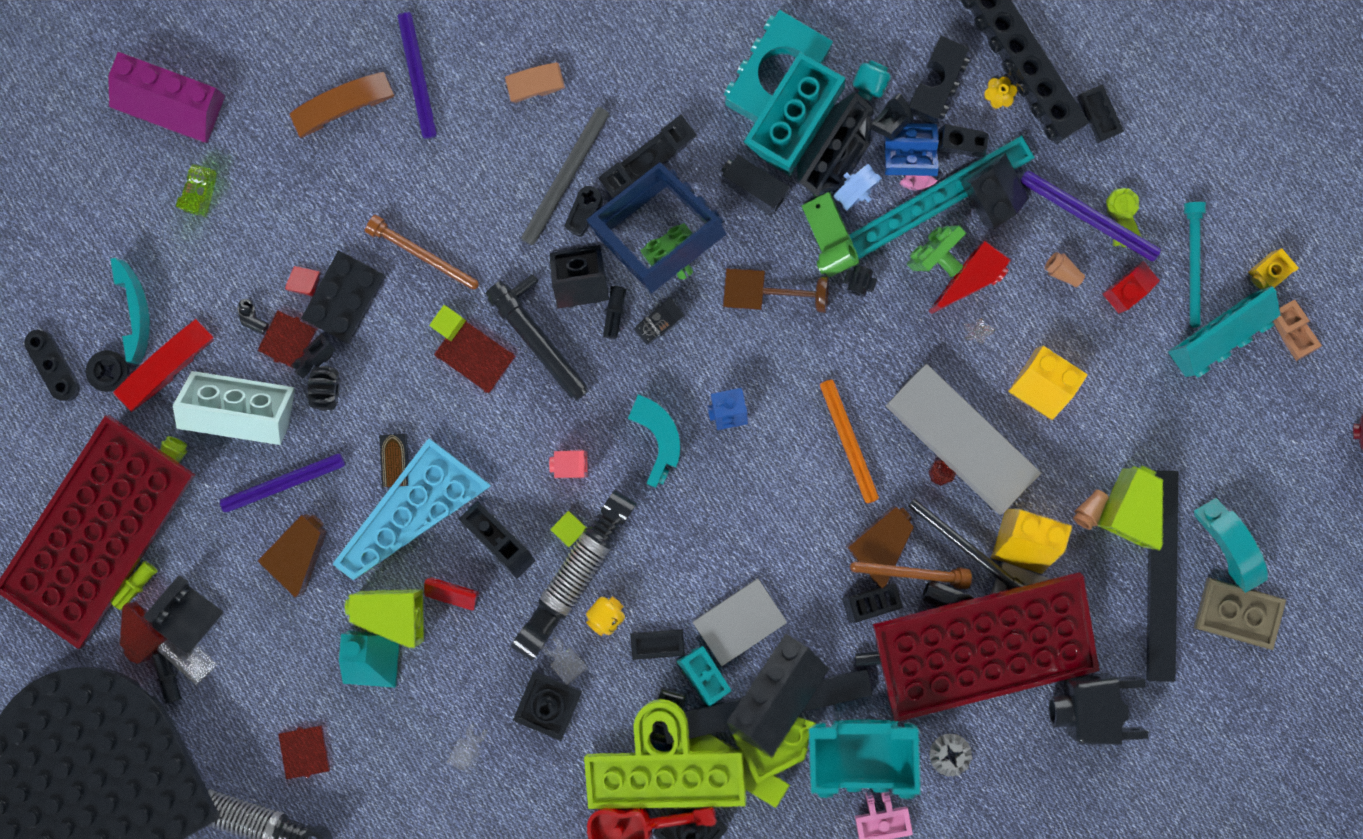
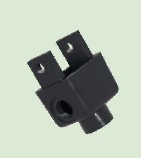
[1048,673,1149,745]

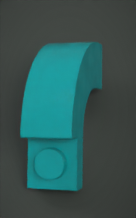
[628,394,680,488]
[1194,498,1268,593]

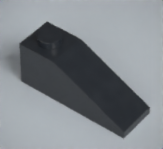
[459,501,536,579]

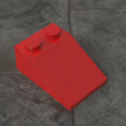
[928,241,1010,314]

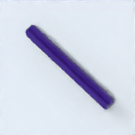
[397,12,437,139]
[219,454,345,513]

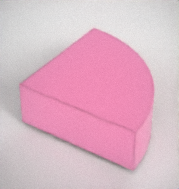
[900,175,937,190]

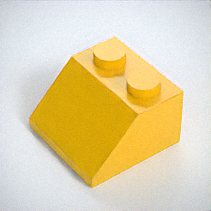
[1008,346,1088,420]

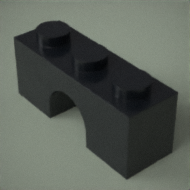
[909,36,970,124]

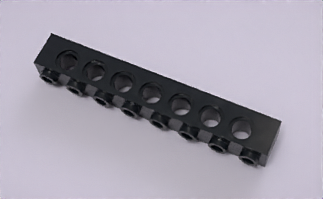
[961,0,1089,145]

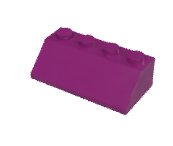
[108,52,225,144]

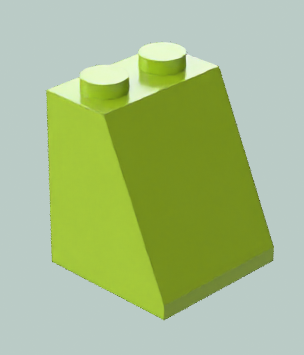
[1097,466,1163,550]
[345,589,424,648]

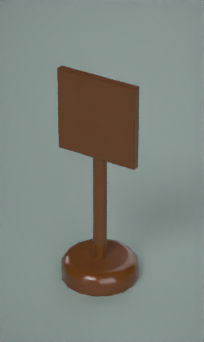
[723,268,829,313]

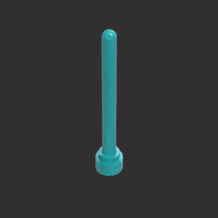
[1184,202,1206,328]

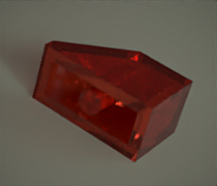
[120,601,169,664]

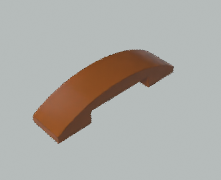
[289,72,395,138]

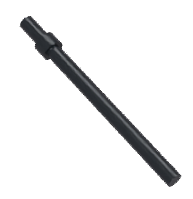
[908,498,1024,590]

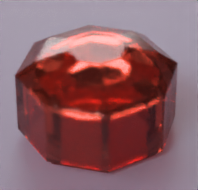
[928,460,956,486]

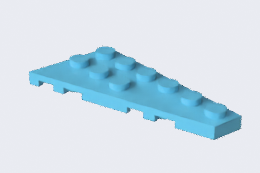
[333,438,492,580]

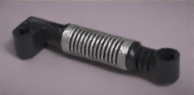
[510,489,637,662]
[207,789,332,839]

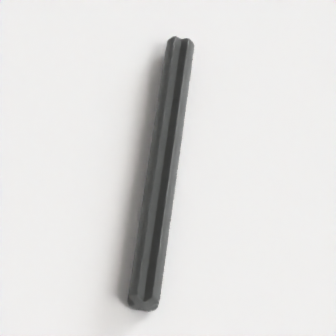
[521,107,609,245]

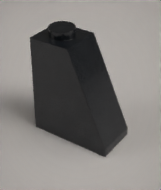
[721,155,790,218]

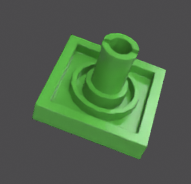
[640,223,693,279]
[906,226,966,277]

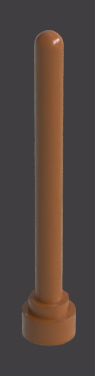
[365,214,479,290]
[850,561,972,590]

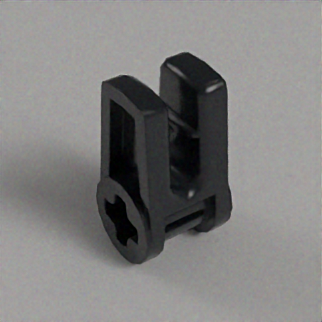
[565,186,603,237]

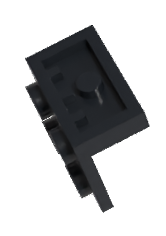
[143,575,223,654]

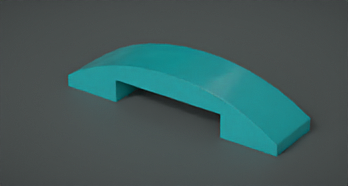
[110,258,150,364]

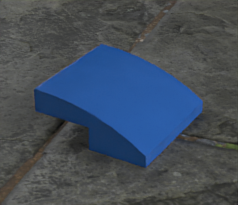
[884,123,939,176]

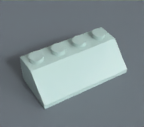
[173,371,295,445]

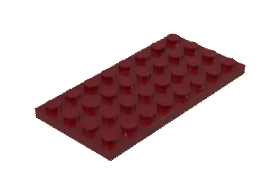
[0,415,196,649]
[872,572,1100,722]

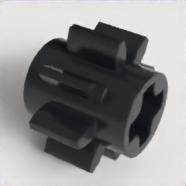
[843,265,877,297]

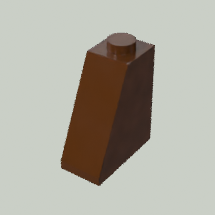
[845,506,914,588]
[258,514,327,598]

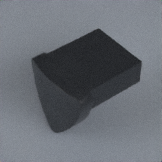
[871,93,914,140]

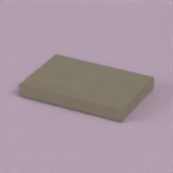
[1194,577,1287,650]

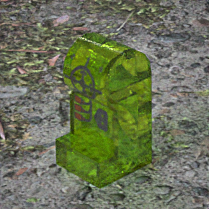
[175,164,217,218]

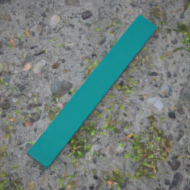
[849,136,1035,259]

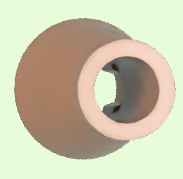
[1044,252,1085,288]
[1073,489,1109,530]

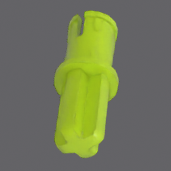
[112,561,158,610]

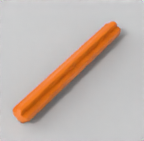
[820,379,879,503]

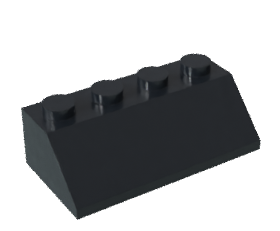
[727,634,829,758]

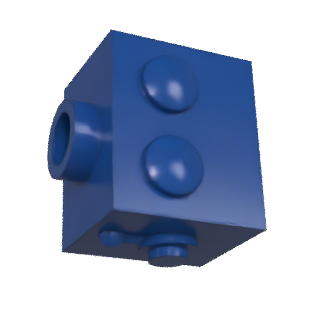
[707,388,748,430]

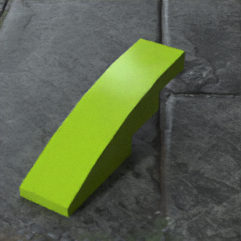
[689,734,791,808]

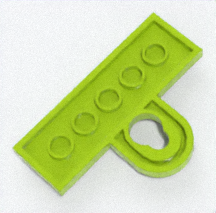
[584,699,747,809]

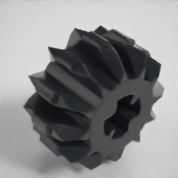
[307,366,340,411]

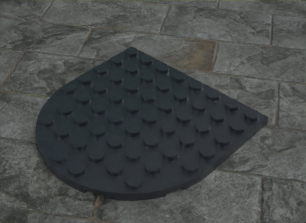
[0,667,221,839]

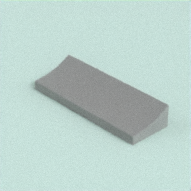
[885,364,1042,515]

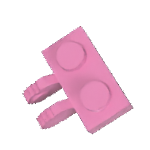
[855,791,913,839]

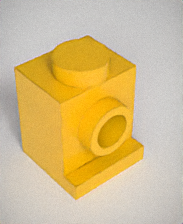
[1248,248,1299,290]

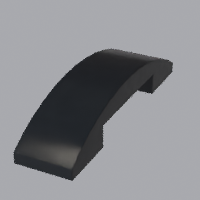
[598,114,697,198]

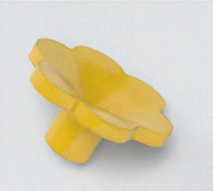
[984,77,1017,109]

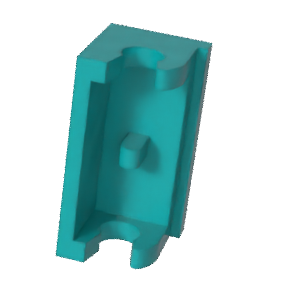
[676,646,732,706]

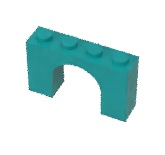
[724,9,833,123]

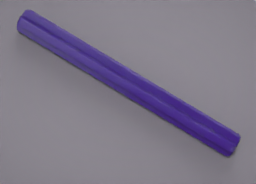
[1020,170,1161,261]

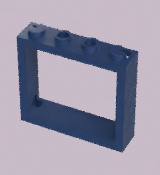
[586,162,727,294]

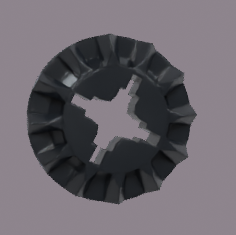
[86,350,129,392]

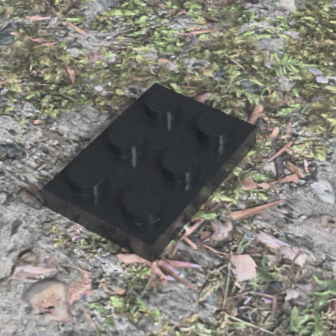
[301,250,386,344]

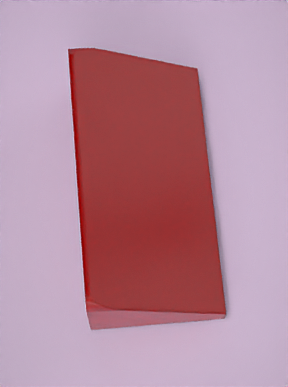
[424,577,480,610]

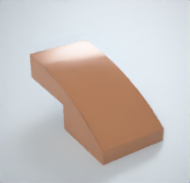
[505,62,565,103]
[1273,300,1322,361]

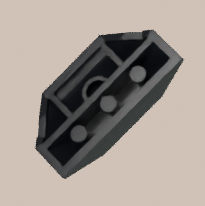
[797,92,873,196]

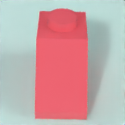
[549,450,588,478]

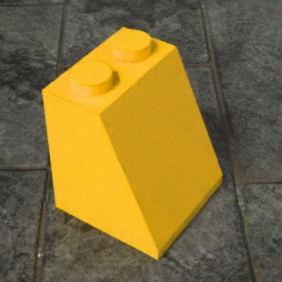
[991,508,1072,574]

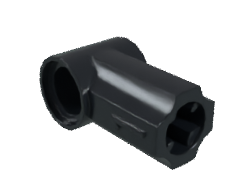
[921,580,974,607]

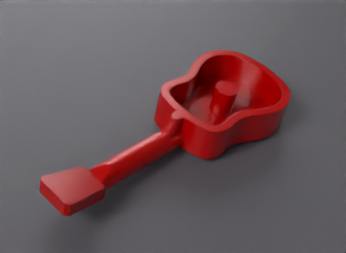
[587,807,717,839]

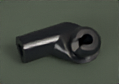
[237,299,269,335]

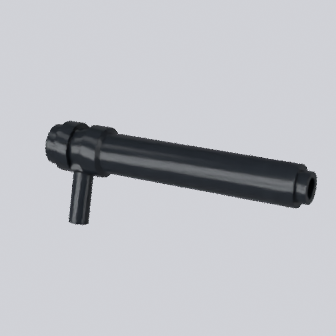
[485,274,588,401]

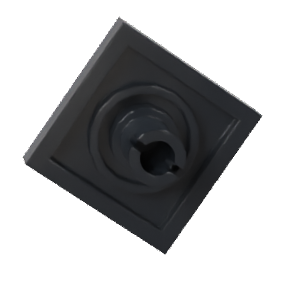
[513,670,582,741]
[653,807,728,839]

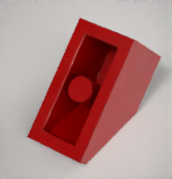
[1102,261,1160,314]

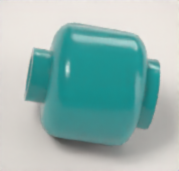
[852,60,891,101]

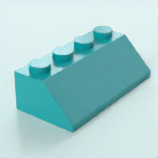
[744,52,846,176]
[1168,286,1281,378]

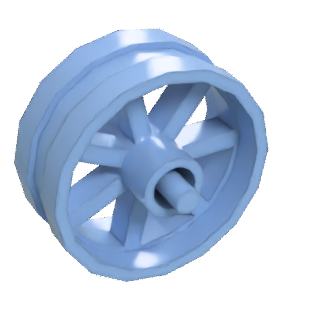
[834,164,882,211]

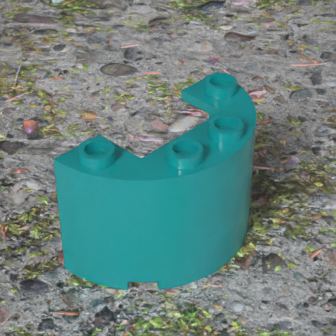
[809,719,921,799]

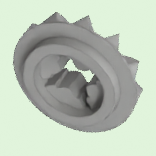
[929,734,972,777]

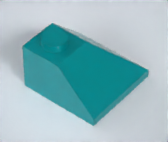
[339,631,400,688]

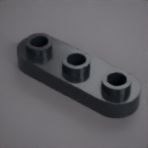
[24,330,80,401]

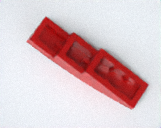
[113,319,214,413]

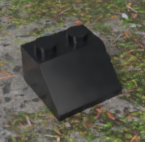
[960,153,1029,228]
[549,244,609,309]

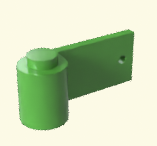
[802,192,859,277]

